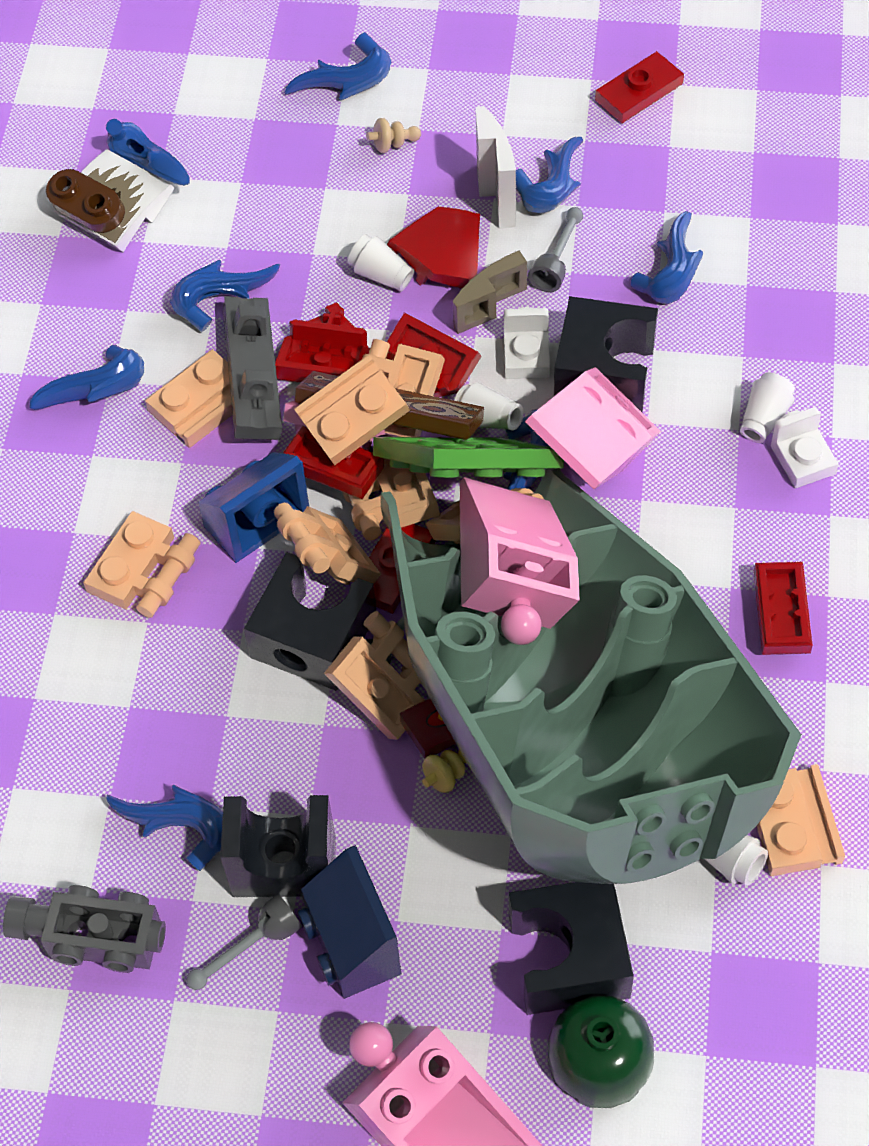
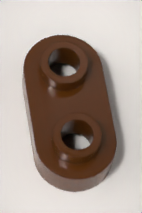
[46,169,125,233]

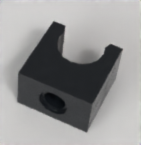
[554,296,658,412]
[244,551,377,691]
[220,795,336,897]
[509,882,634,1015]

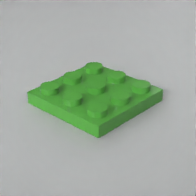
[373,437,564,478]

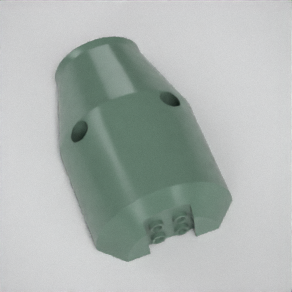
[380,468,802,884]

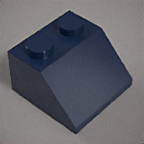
[297,845,402,999]

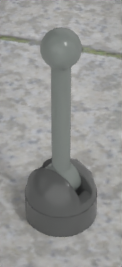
[528,207,583,292]
[186,894,302,990]

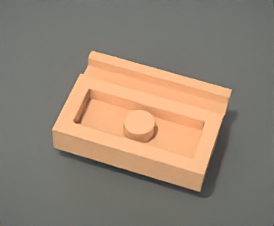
[145,349,232,448]
[294,355,410,465]
[757,764,845,877]

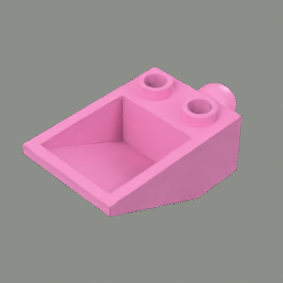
[525,367,661,489]
[460,477,580,645]
[342,1022,542,1146]

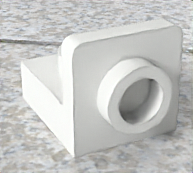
[504,307,550,379]
[771,407,839,489]

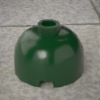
[548,995,654,1108]

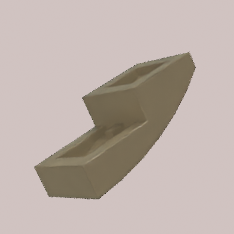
[453,250,527,334]

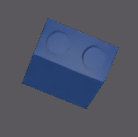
[198,452,309,563]

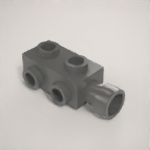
[3,885,166,973]

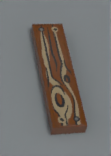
[295,371,484,440]

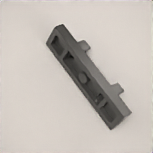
[223,296,282,440]

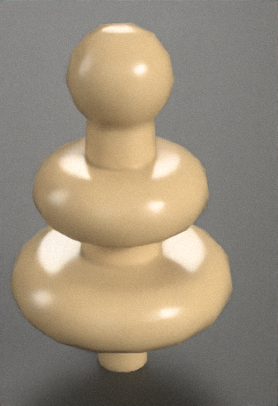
[366,118,421,153]

